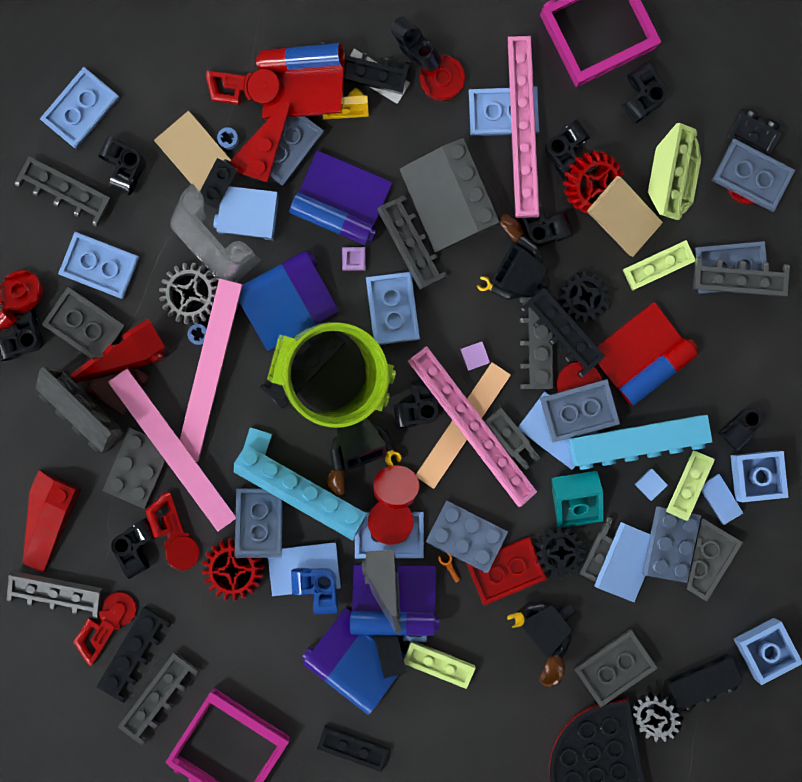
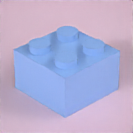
[730,450,789,502]
[734,618,802,685]

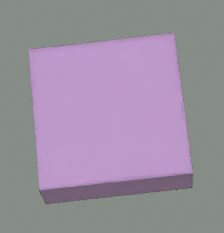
[342,247,366,271]
[460,342,490,371]

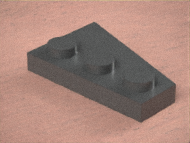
[686,518,743,601]

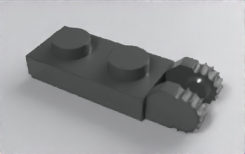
[484,408,540,470]
[578,517,620,582]

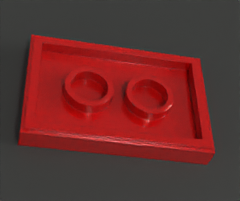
[466,536,547,606]

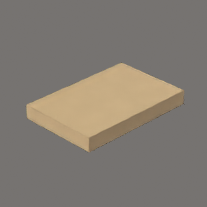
[154,111,230,192]
[587,176,663,257]

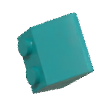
[552,471,603,528]

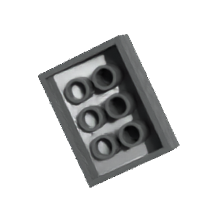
[399,138,500,253]
[36,367,126,453]

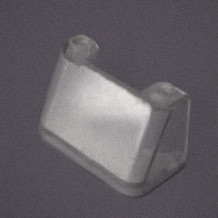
[170,184,261,282]

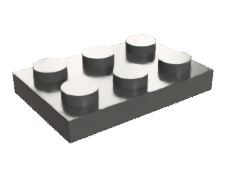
[42,287,126,359]
[102,428,166,509]
[574,629,657,707]

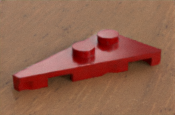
[230,102,292,182]

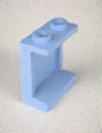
[214,186,279,241]

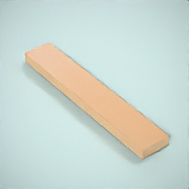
[416,362,511,489]

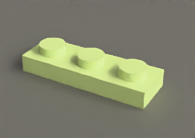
[623,240,695,291]
[666,450,715,521]
[403,640,475,689]

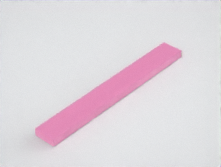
[507,36,539,218]
[180,278,243,462]
[408,346,537,507]
[108,369,236,531]

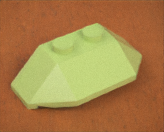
[648,123,701,220]

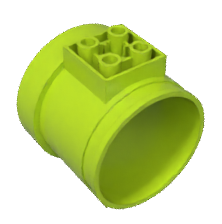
[267,322,396,428]

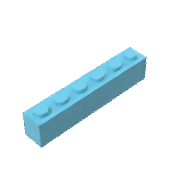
[568,415,712,470]
[234,445,367,541]

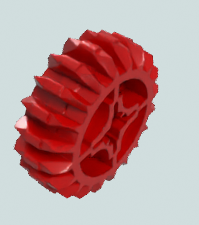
[562,151,624,213]
[202,538,265,601]

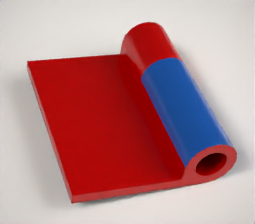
[256,43,345,120]
[596,302,699,407]

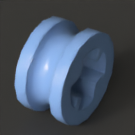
[217,128,239,150]
[187,324,207,345]

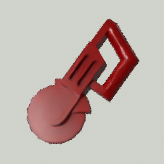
[206,69,280,105]
[145,491,199,571]
[73,592,137,666]

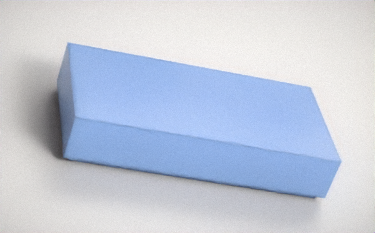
[701,474,743,525]

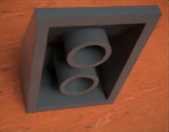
[362,550,401,634]

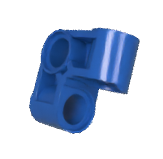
[291,568,338,614]

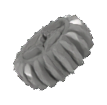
[159,263,219,325]

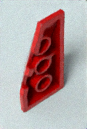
[70,319,167,384]
[23,470,82,573]

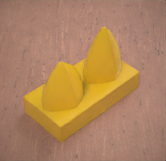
[323,87,369,119]

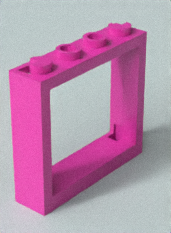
[540,0,661,88]
[165,688,290,782]

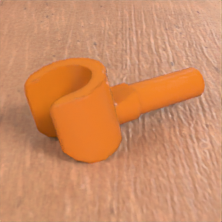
[438,553,460,583]

